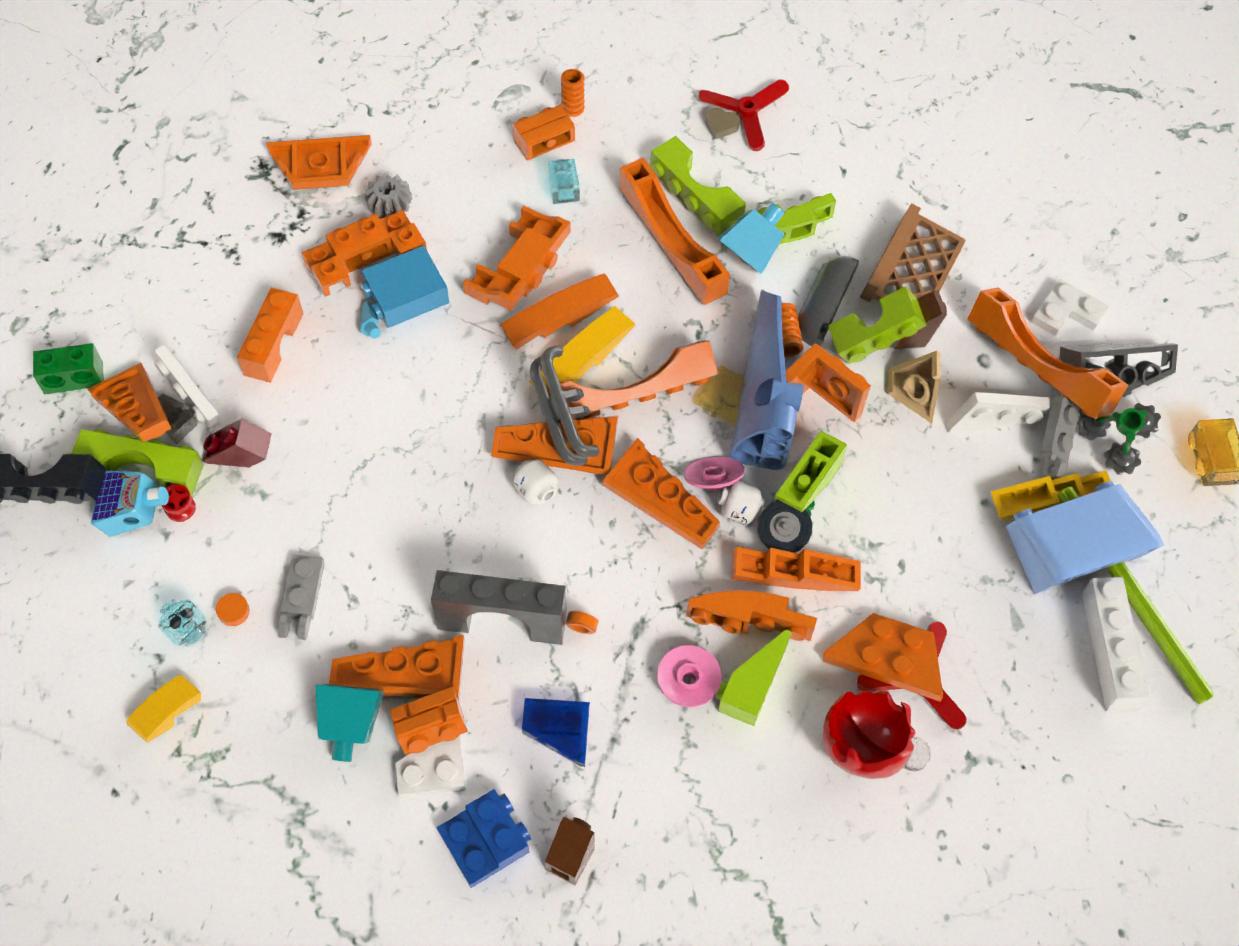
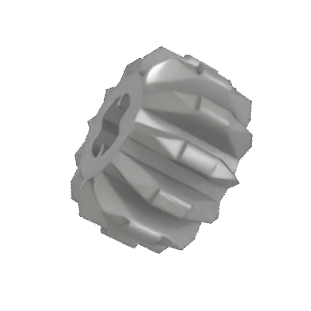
[365,173,412,219]

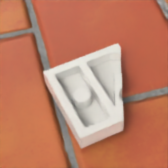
[395,735,466,799]

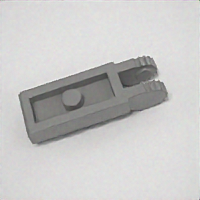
[278,555,325,640]

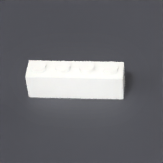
[1081,577,1150,711]

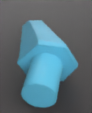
[360,301,381,339]

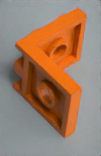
[786,343,871,422]

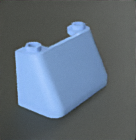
[1006,481,1164,595]

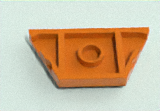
[266,135,372,190]
[823,613,943,702]

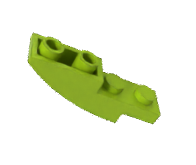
[729,193,837,244]

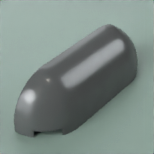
[798,256,860,347]

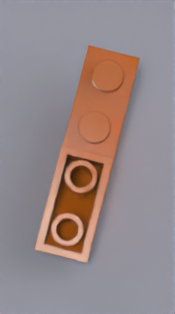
[686,591,817,641]

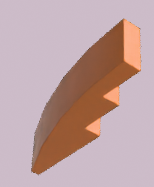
[501,273,619,350]
[731,546,861,592]

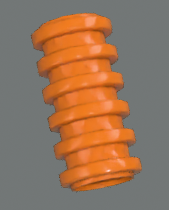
[561,69,585,117]
[781,303,804,357]

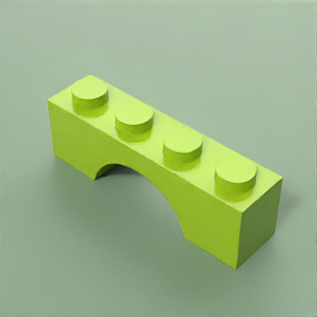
[650,136,746,236]
[71,429,204,496]

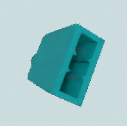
[316,683,384,762]

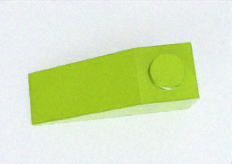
[775,431,847,512]
[716,629,792,726]

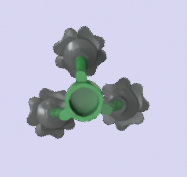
[1077,403,1161,475]

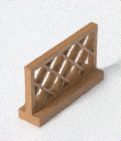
[860,203,966,302]

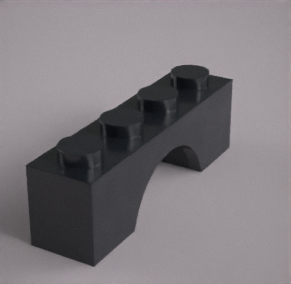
[0,454,107,504]

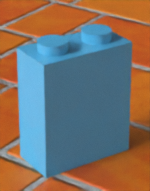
[360,246,450,328]

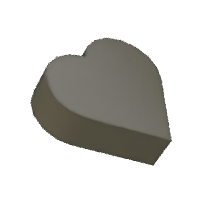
[706,108,740,139]

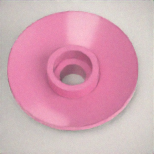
[684,457,744,491]
[657,645,722,707]

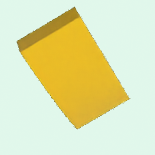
[126,674,201,743]

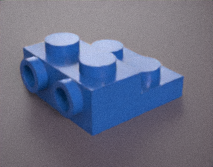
[436,789,531,888]

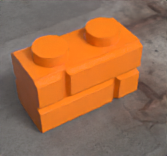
[513,104,575,161]
[390,687,468,755]

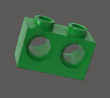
[33,343,104,395]

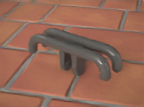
[529,345,600,466]

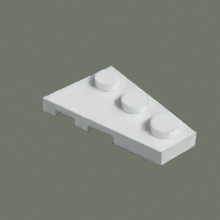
[154,344,219,429]
[945,392,1052,433]

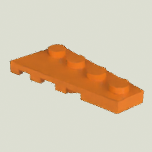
[603,438,720,550]

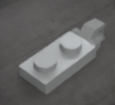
[1041,396,1080,480]

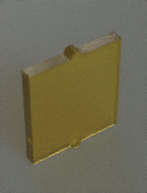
[694,365,744,426]

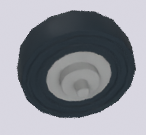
[758,500,813,553]

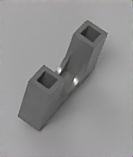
[431,570,567,645]

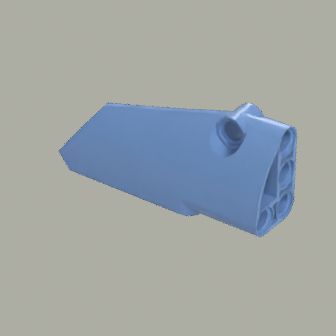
[729,289,804,470]

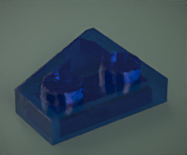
[522,698,590,767]

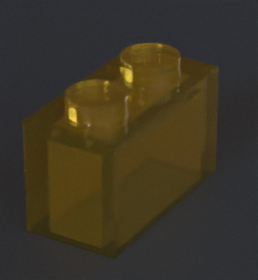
[1188,418,1239,486]

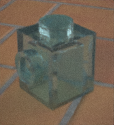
[548,158,580,204]

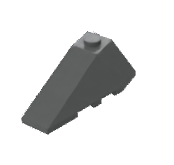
[1059,343,1178,410]

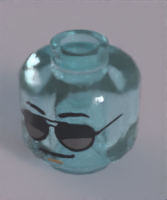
[158,599,207,647]

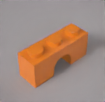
[237,287,303,383]

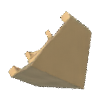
[888,350,940,424]

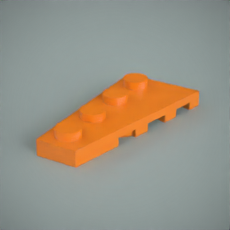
[87,363,172,443]
[491,416,619,475]
[329,635,465,700]

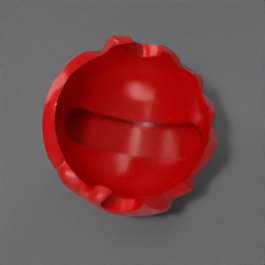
[823,690,916,779]

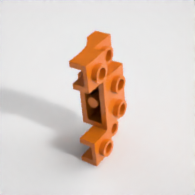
[463,205,571,311]
[301,210,427,297]

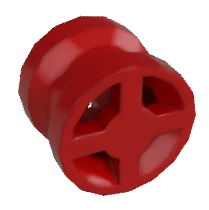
[161,484,196,522]

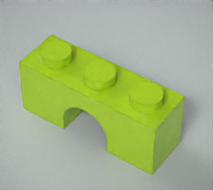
[828,286,927,364]

